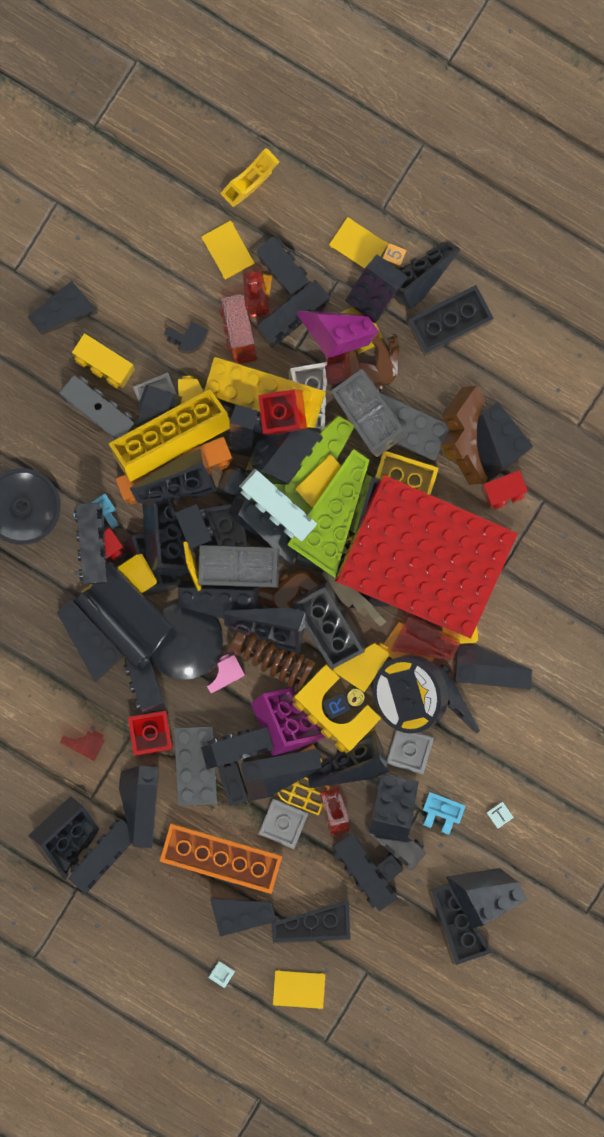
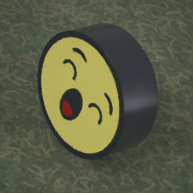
[346,688,365,707]

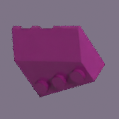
[297,311,379,358]
[251,688,326,755]

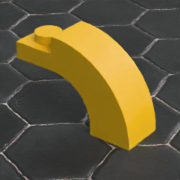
[220,148,279,207]

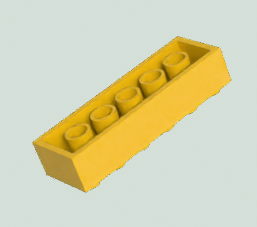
[204,357,326,428]
[108,389,230,482]

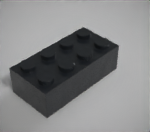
[407,285,494,356]
[292,580,367,670]

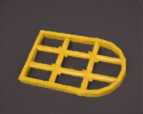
[278,777,330,816]

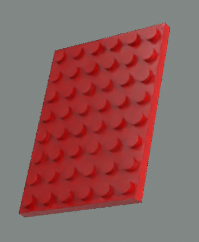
[335,474,518,639]

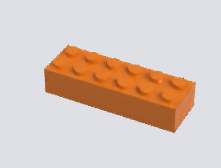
[116,437,233,505]
[160,823,282,894]

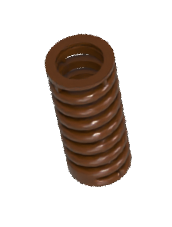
[228,631,316,692]

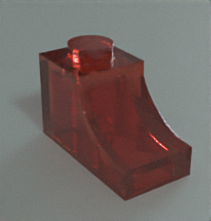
[243,270,270,318]
[325,352,352,386]
[60,730,106,761]
[320,788,349,836]

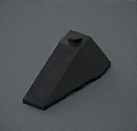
[454,644,532,689]
[308,730,389,788]

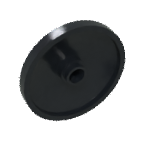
[0,468,60,545]
[150,604,223,680]

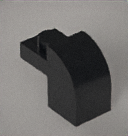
[164,322,209,354]

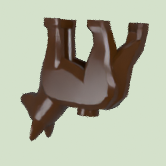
[332,338,399,397]
[259,571,337,609]

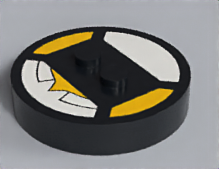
[373,655,448,734]

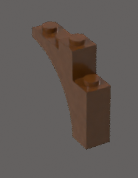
[440,385,488,485]

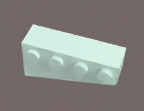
[239,469,317,541]

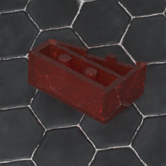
[219,293,257,364]
[391,614,460,660]

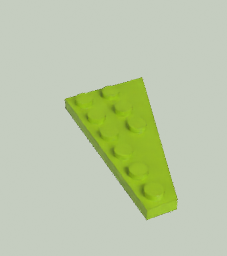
[251,416,354,515]
[287,449,369,578]

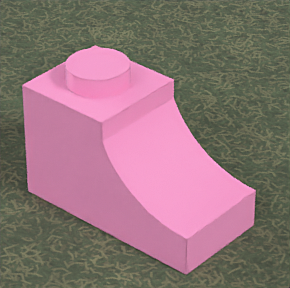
[207,654,245,694]

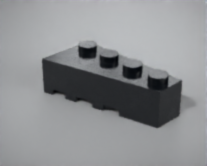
[257,280,330,349]
[68,819,132,894]
[333,833,398,912]

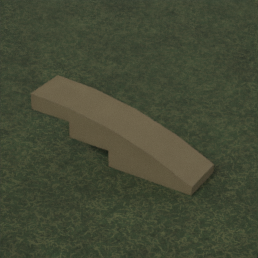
[322,572,387,626]

